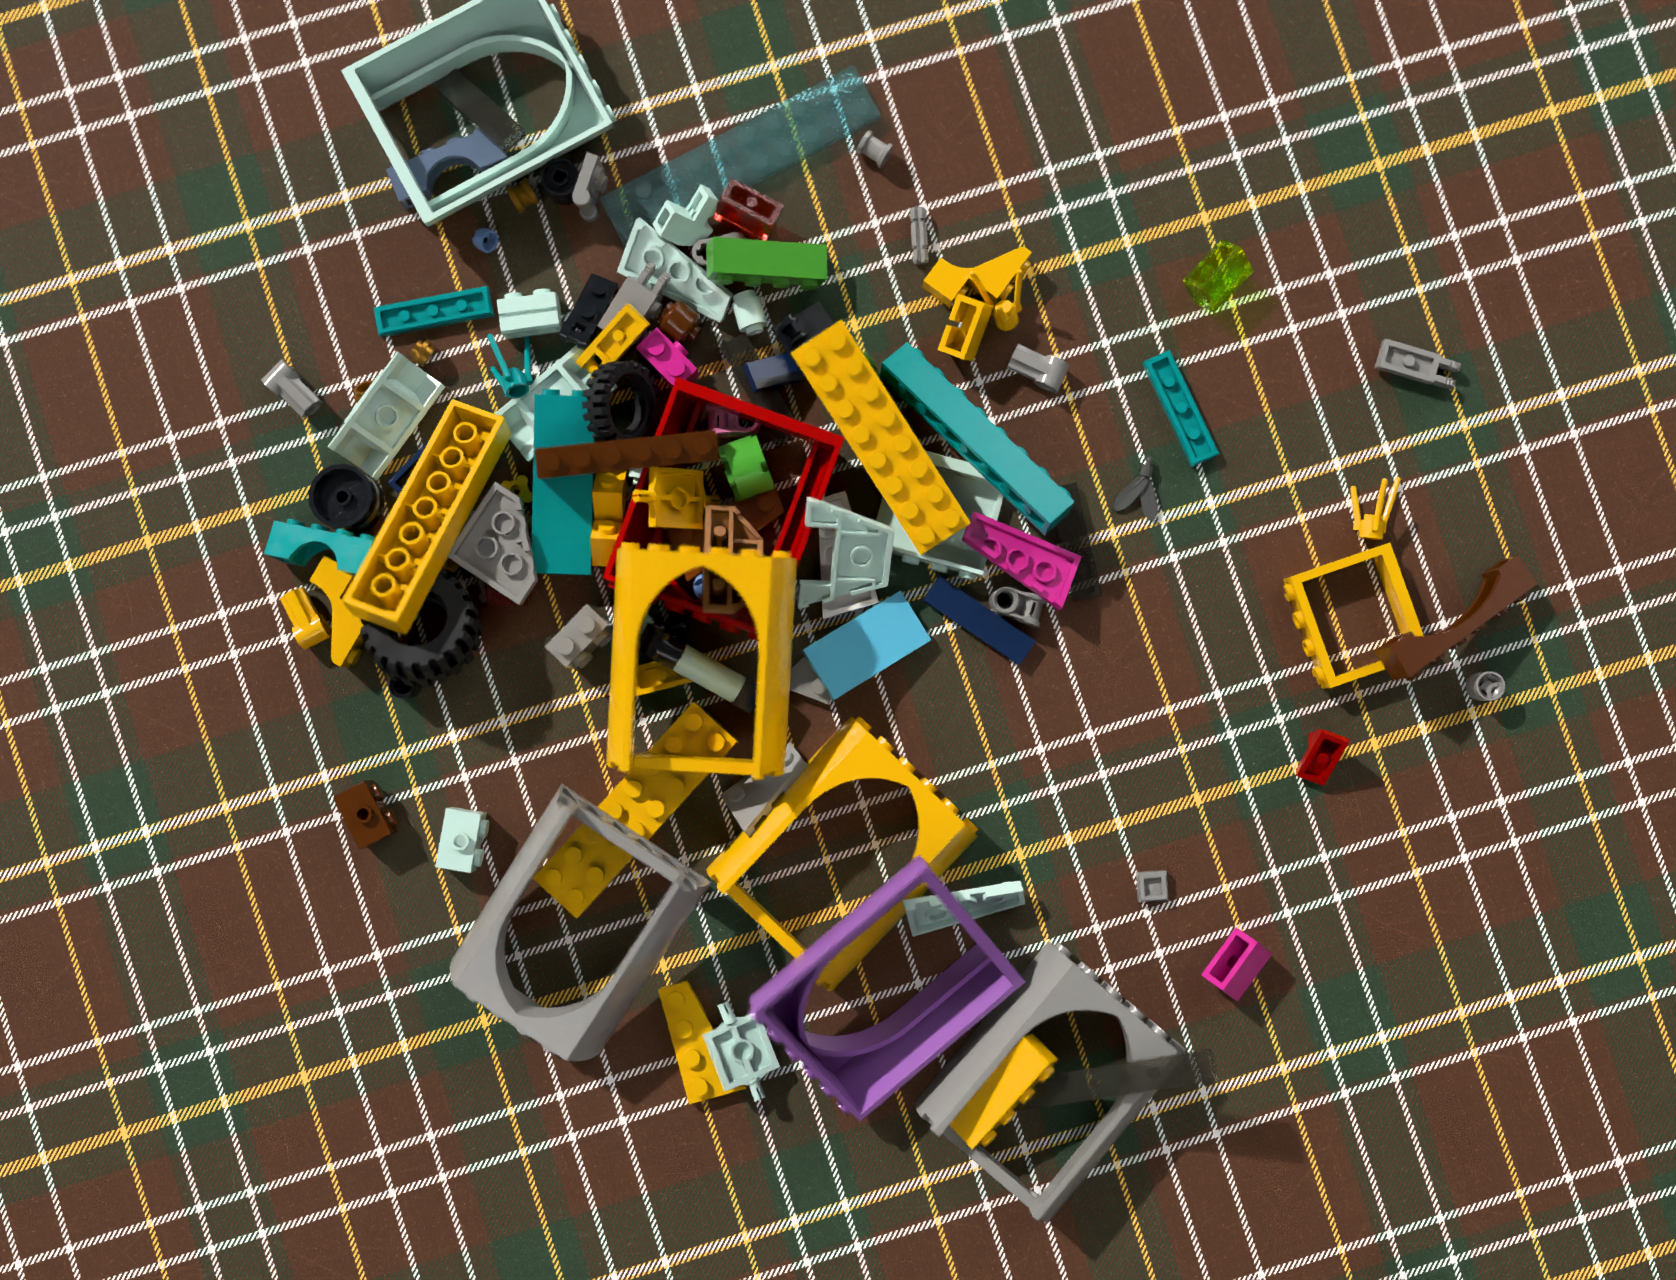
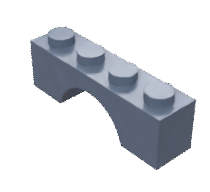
[386,125,509,209]

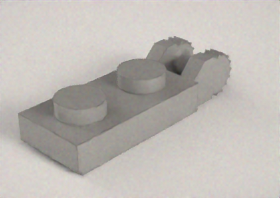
[1374,339,1461,389]

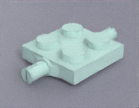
[702,1001,780,1101]

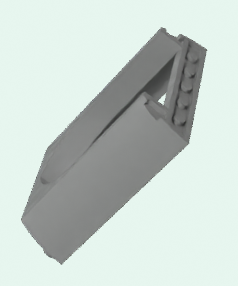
[450,784,711,1061]
[913,941,1186,1224]

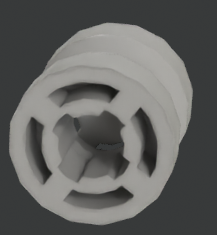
[1466,671,1505,701]

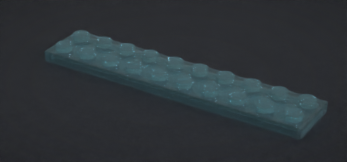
[599,65,881,248]

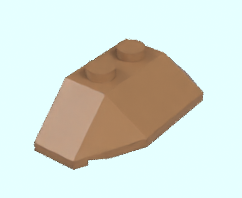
[701,504,763,614]

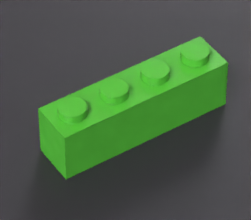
[706,237,827,290]

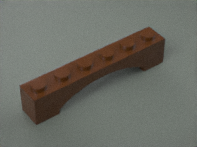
[534,430,719,479]
[1375,554,1537,681]

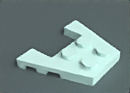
[797,497,894,609]

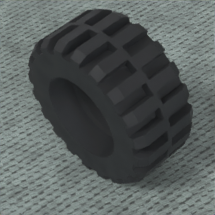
[360,571,482,687]

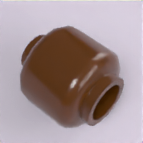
[658,301,702,344]

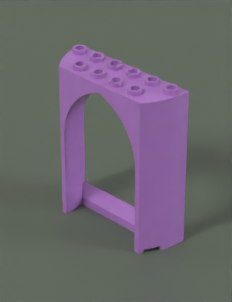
[748,855,1025,1122]

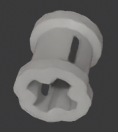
[856,130,894,168]

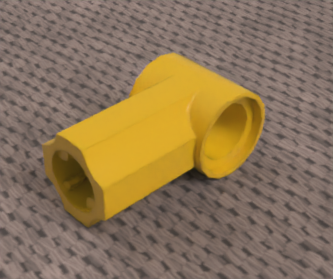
[280,587,332,650]

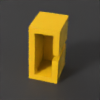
[937,294,994,361]

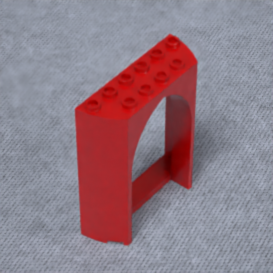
[602,377,845,642]

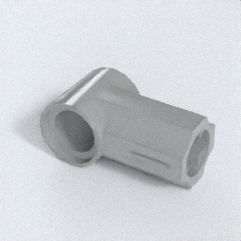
[1007,344,1070,393]
[261,359,322,419]

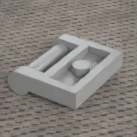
[572,152,608,222]

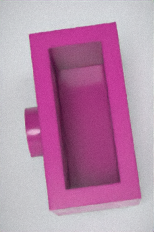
[636,327,700,388]
[1201,927,1272,1002]

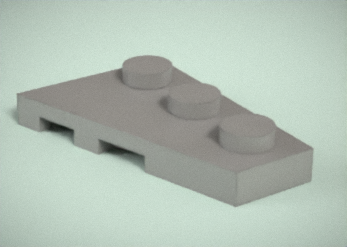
[720,742,808,838]

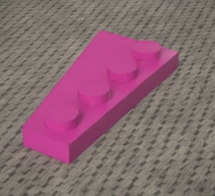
[961,511,1082,611]

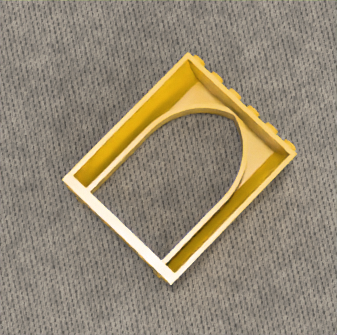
[606,542,797,779]
[706,716,979,991]

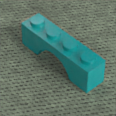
[264,519,376,577]

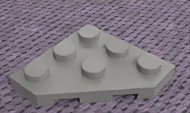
[448,482,538,606]

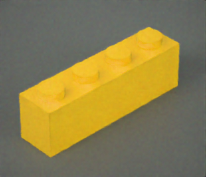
[949,1033,1058,1149]

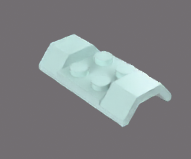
[494,345,618,462]
[328,351,446,480]

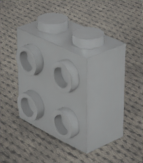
[545,604,613,669]

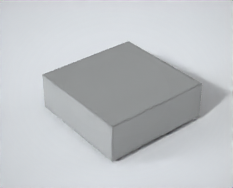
[1136,870,1169,902]

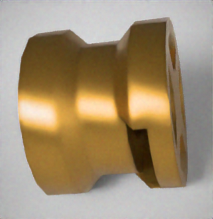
[506,177,540,214]

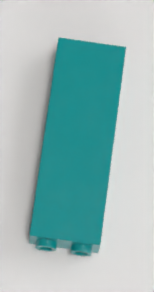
[532,389,595,575]

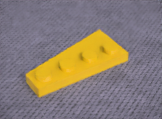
[658,980,747,1105]

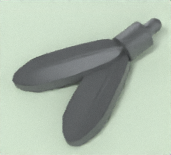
[1113,457,1158,521]

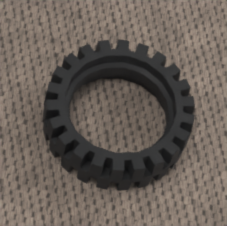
[582,361,662,442]

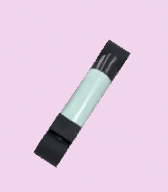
[639,623,758,717]

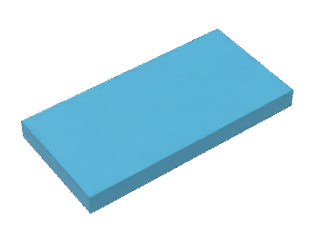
[802,590,931,701]

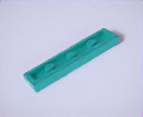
[373,286,494,338]
[1142,350,1219,467]

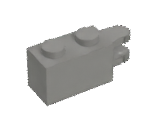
[597,261,671,346]

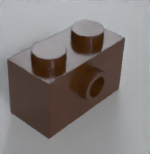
[333,780,399,850]

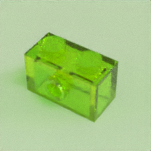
[1182,239,1254,312]

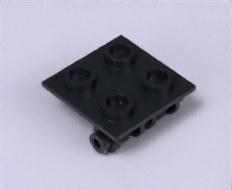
[772,302,834,377]

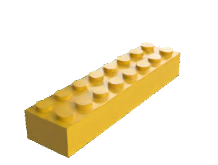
[791,319,971,555]
[342,399,512,635]
[534,701,739,919]

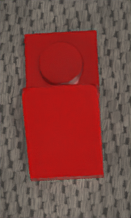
[1296,729,1350,786]

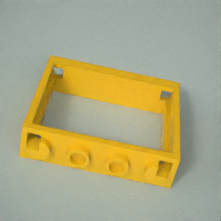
[1283,543,1424,689]

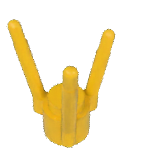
[970,269,1022,331]
[1350,477,1401,540]

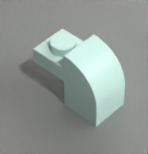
[653,184,718,246]

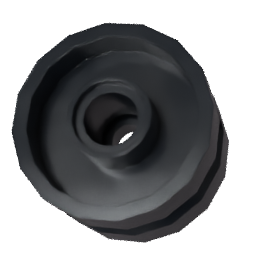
[308,464,385,534]

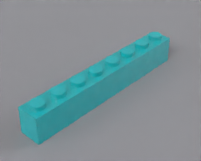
[879,342,1075,535]

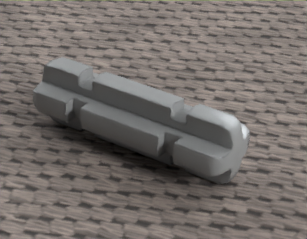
[910,206,929,265]

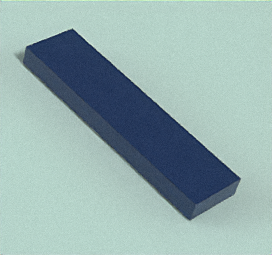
[923,576,1036,666]

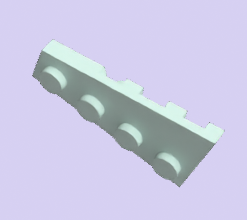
[617,217,734,323]
[903,881,1025,937]

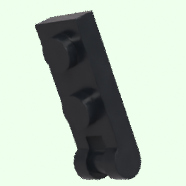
[558,273,618,351]

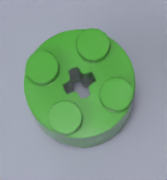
[718,434,775,502]

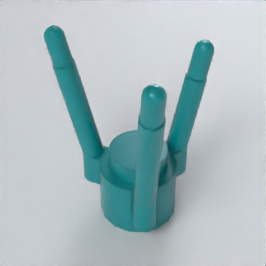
[487,334,534,399]

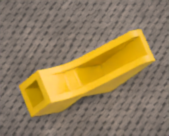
[922,247,1032,308]
[590,469,629,567]
[309,555,364,668]

